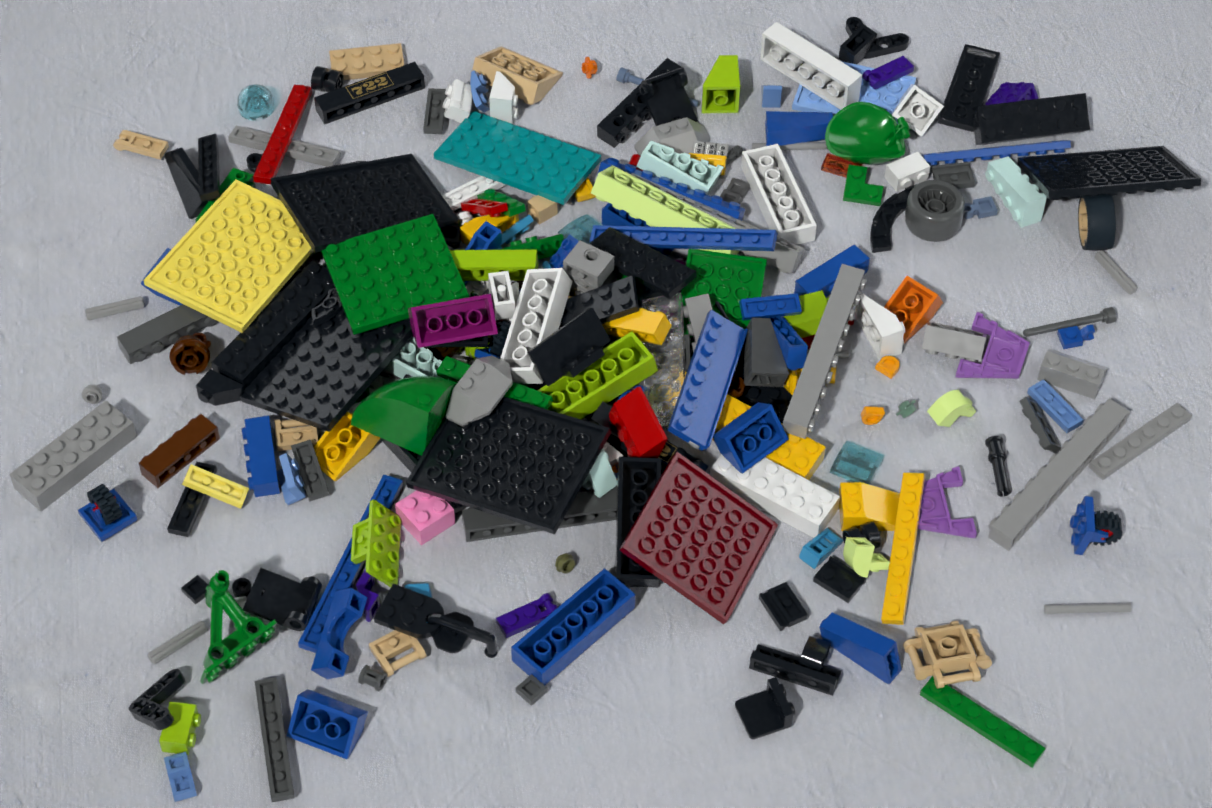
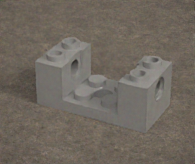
[563,240,614,297]

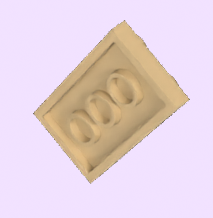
[329,43,404,80]

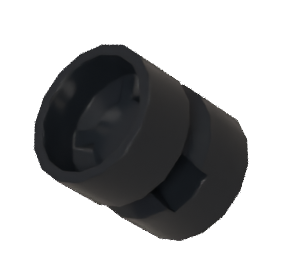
[311,66,344,93]
[843,521,881,549]

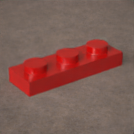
[461,198,508,217]

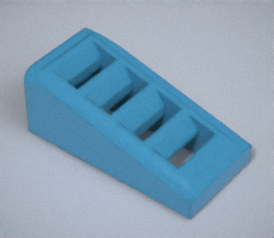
[799,528,843,569]

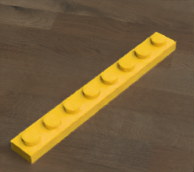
[881,473,925,625]

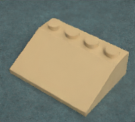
[472,46,563,105]

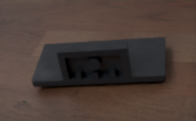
[528,307,610,386]

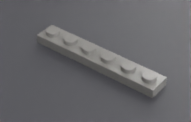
[228,125,340,167]
[1088,403,1192,480]

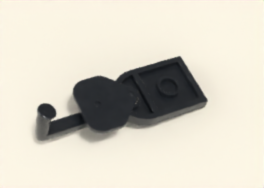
[374,584,497,658]

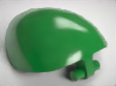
[825,102,910,165]

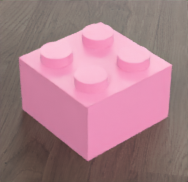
[395,490,455,546]

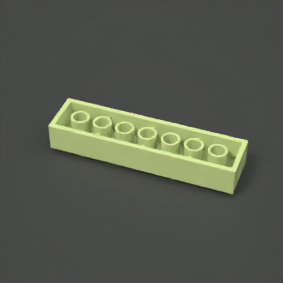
[591,165,740,255]

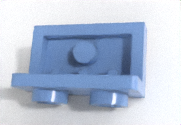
[277,453,306,505]

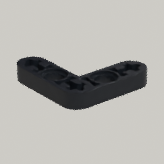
[845,17,909,59]
[129,669,185,730]

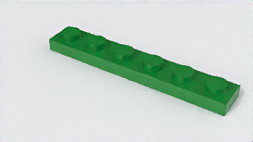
[436,356,553,410]
[920,676,1046,768]

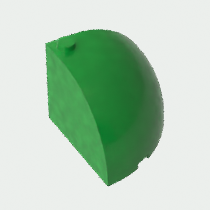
[351,376,457,456]

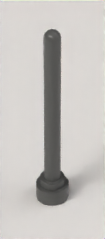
[1023,307,1116,337]

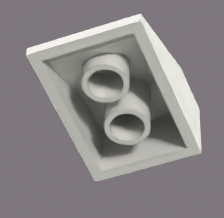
[855,292,905,361]

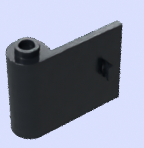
[639,68,698,126]
[243,568,322,631]

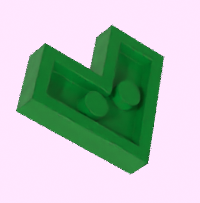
[843,164,884,206]

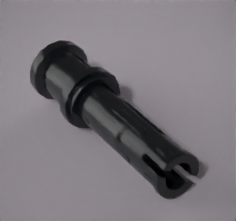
[985,436,1011,497]

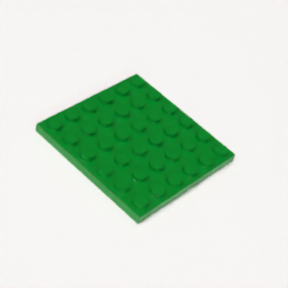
[321,214,469,335]

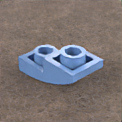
[470,70,490,113]

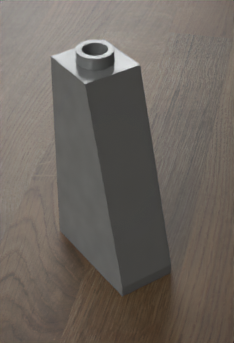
[744,318,789,387]

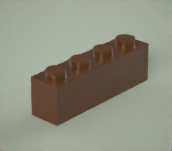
[139,414,220,488]

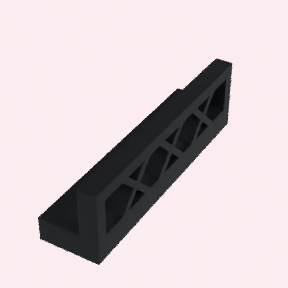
[749,644,841,696]

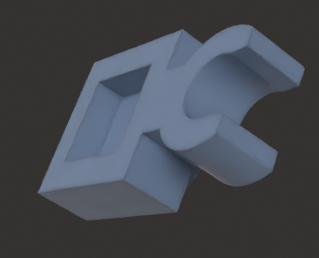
[964,196,998,219]

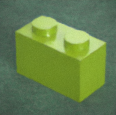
[159,702,201,755]

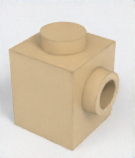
[527,195,558,225]

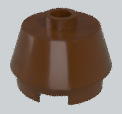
[169,335,210,375]

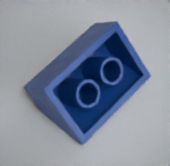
[713,402,789,474]
[286,689,368,759]

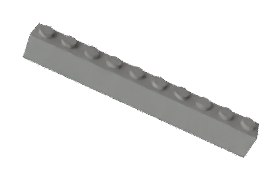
[631,173,804,274]
[782,264,867,439]
[988,398,1130,551]

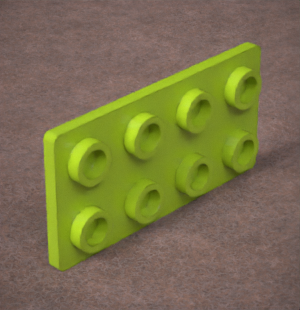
[351,499,401,587]

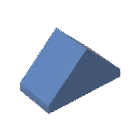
[761,85,782,108]

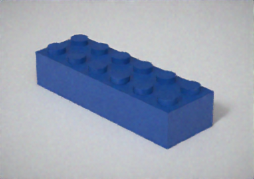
[511,568,635,686]

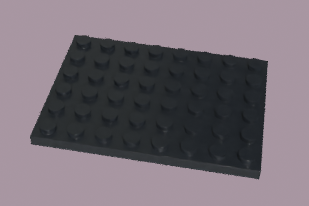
[1018,146,1201,200]
[271,154,459,253]
[239,308,413,432]
[405,397,611,534]

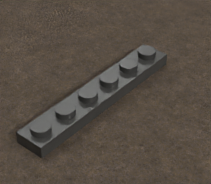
[254,677,295,802]

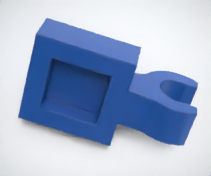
[1057,325,1095,349]

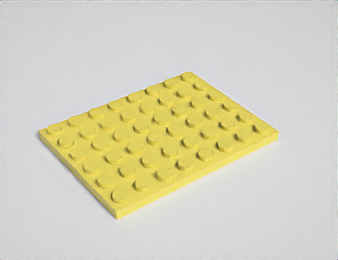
[144,179,313,333]

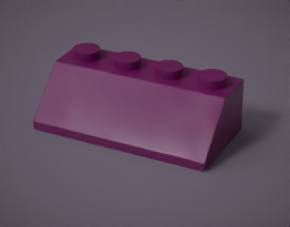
[408,294,498,348]

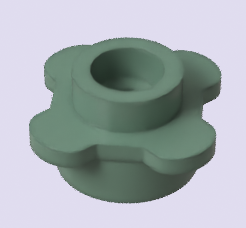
[896,399,917,418]

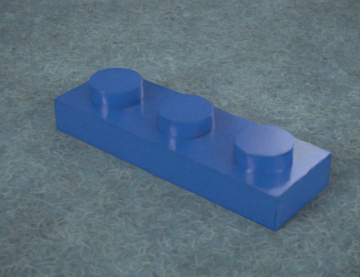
[739,293,802,320]

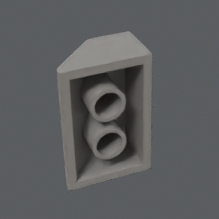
[922,321,987,363]
[1037,349,1107,399]

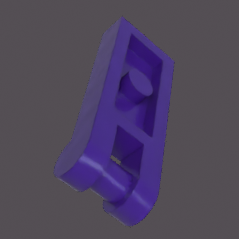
[862,56,914,90]
[496,593,558,638]

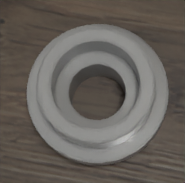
[81,384,102,404]

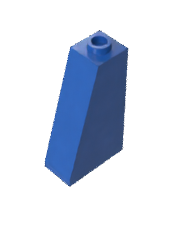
[765,111,833,146]
[819,612,902,685]

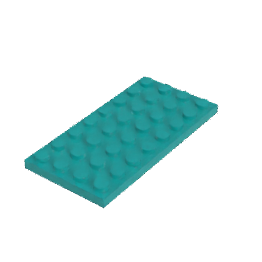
[434,111,601,205]

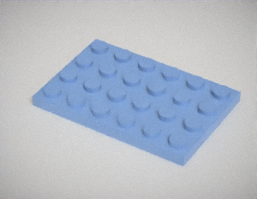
[792,61,916,124]

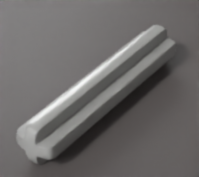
[1095,250,1137,295]
[85,296,144,320]
[147,621,207,664]

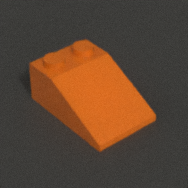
[884,276,943,344]

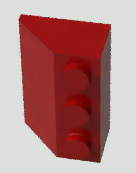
[609,386,668,458]

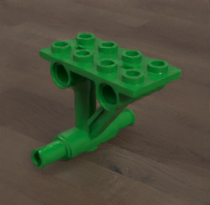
[200,570,277,684]

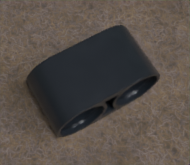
[799,636,831,671]

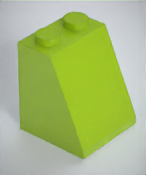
[701,55,740,113]

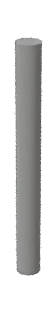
[752,142,827,150]
[1044,603,1132,614]

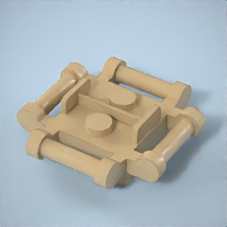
[903,621,992,689]

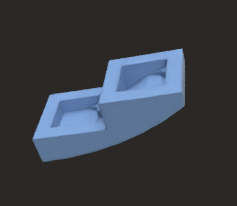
[164,752,197,802]

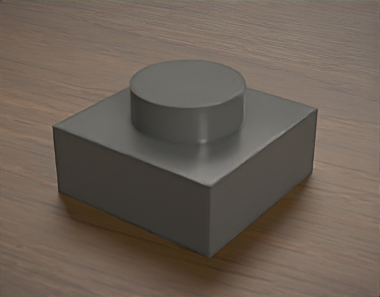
[516,674,547,706]

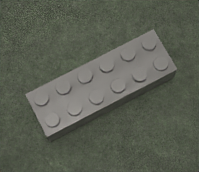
[10,400,137,512]

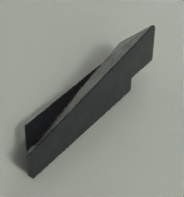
[164,147,208,219]

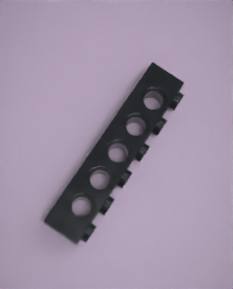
[597,58,684,148]

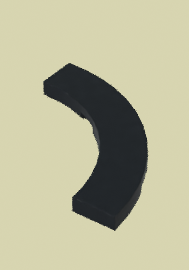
[870,184,917,253]

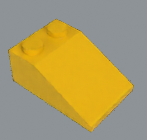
[313,411,380,482]
[838,482,900,531]

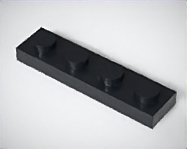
[167,461,217,537]

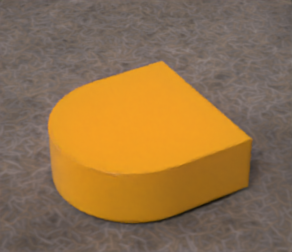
[875,356,900,379]
[861,406,885,425]

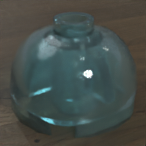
[237,84,275,121]

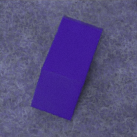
[356,569,380,622]

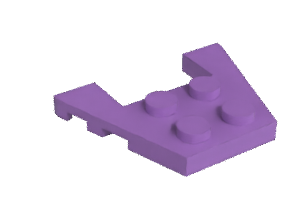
[955,312,1030,379]
[918,467,977,538]

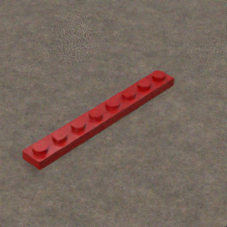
[253,84,312,185]

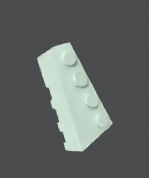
[636,141,724,195]

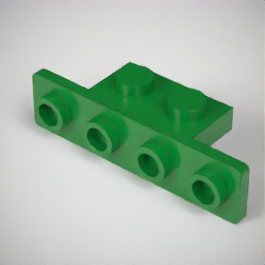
[500,234,564,260]

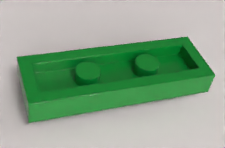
[477,189,526,217]

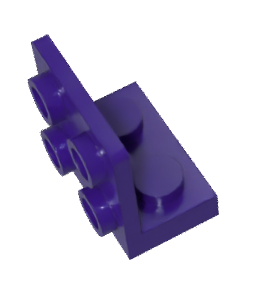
[985,82,1039,105]

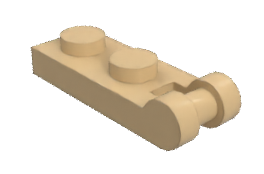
[113,130,169,160]

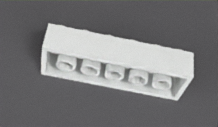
[760,22,862,110]
[741,144,817,245]
[500,268,572,384]
[710,454,840,538]

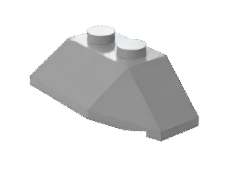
[634,117,710,156]
[445,356,513,426]

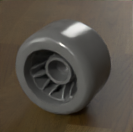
[905,180,965,242]

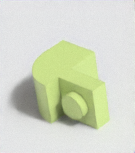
[927,390,976,427]
[843,537,890,578]

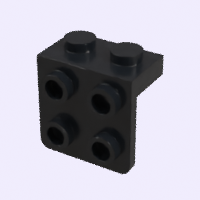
[735,677,795,739]

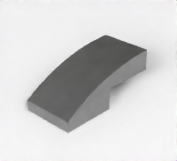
[720,178,750,204]

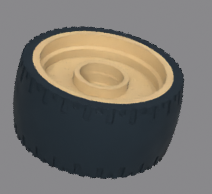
[1078,194,1116,251]

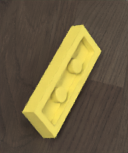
[182,464,249,509]

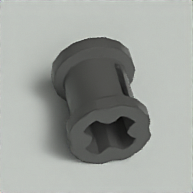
[358,665,387,692]

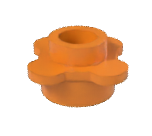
[581,57,597,79]

